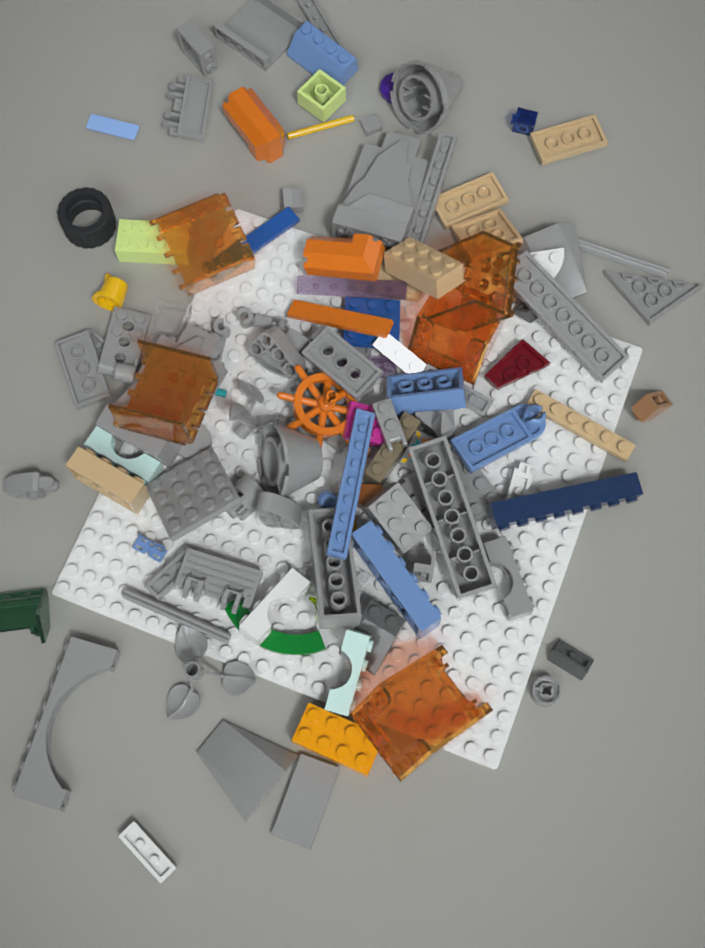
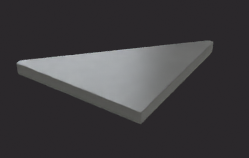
[604,271,704,326]

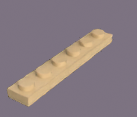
[527,389,636,463]

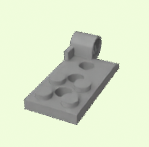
[97,306,150,384]
[301,325,383,401]

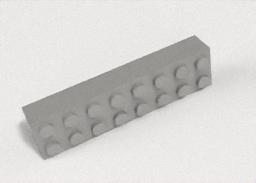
[408,435,497,600]

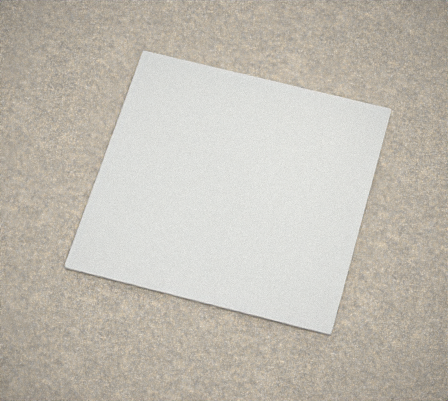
[52,209,642,770]

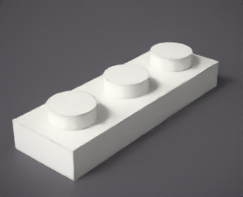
[372,334,427,374]
[118,821,177,884]

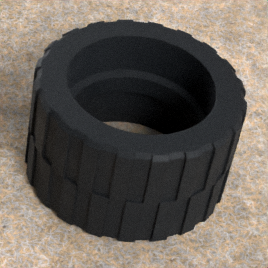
[57,187,117,249]

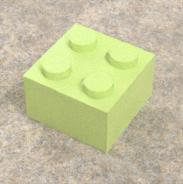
[297,69,346,123]

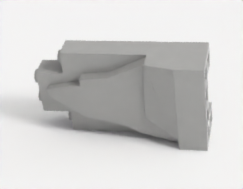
[332,130,431,252]
[95,323,228,468]

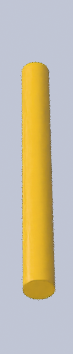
[287,115,354,140]

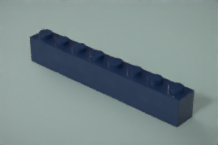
[486,472,643,531]

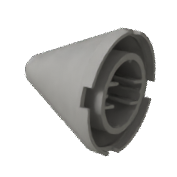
[390,60,463,133]

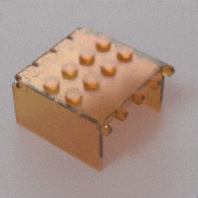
[149,192,255,297]
[427,230,522,332]
[108,339,219,446]

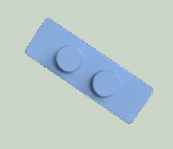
[86,114,140,140]

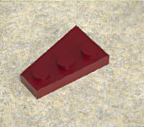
[484,339,550,390]

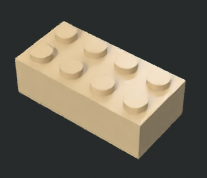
[384,237,464,299]
[65,446,150,515]

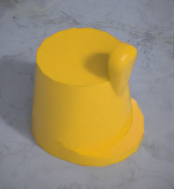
[92,273,129,312]

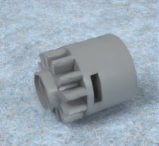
[226,474,264,521]

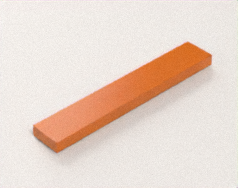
[287,299,394,339]

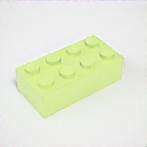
[115,219,194,265]

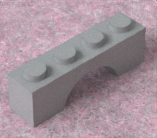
[483,536,535,621]

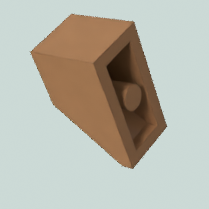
[631,390,673,423]

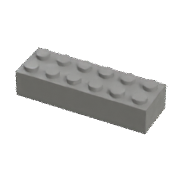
[307,508,362,629]

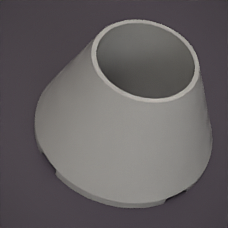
[257,422,323,497]

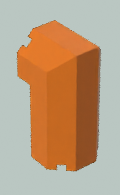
[222,87,286,163]
[303,233,385,281]

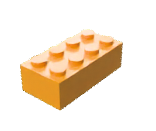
[291,703,384,778]

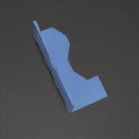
[132,534,167,563]

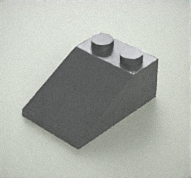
[340,599,406,676]

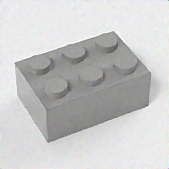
[362,482,433,554]

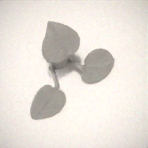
[229,380,300,440]
[167,625,256,719]

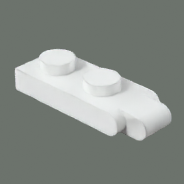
[505,461,533,500]

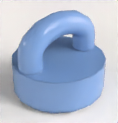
[317,490,337,509]

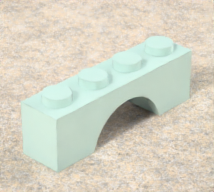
[84,426,164,485]
[324,628,374,716]

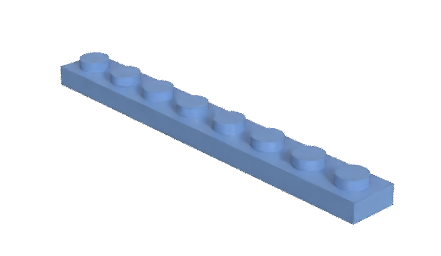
[326,408,375,560]

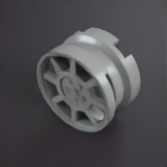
[531,676,561,707]

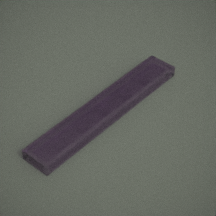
[297,276,407,300]

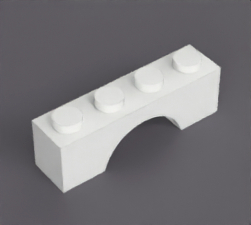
[239,568,311,647]

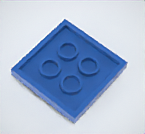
[343,297,400,348]

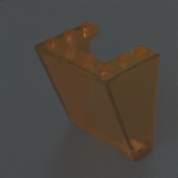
[408,284,516,385]
[350,645,493,782]

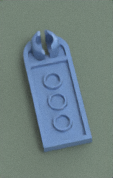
[449,404,546,474]

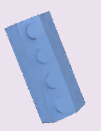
[287,21,359,85]
[387,367,466,416]

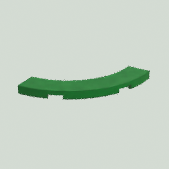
[225,600,326,656]

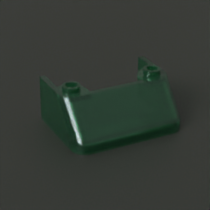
[0,588,50,644]

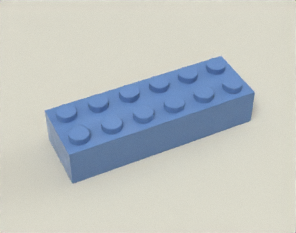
[351,521,442,640]

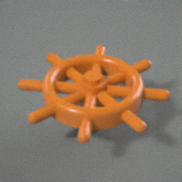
[277,365,357,450]

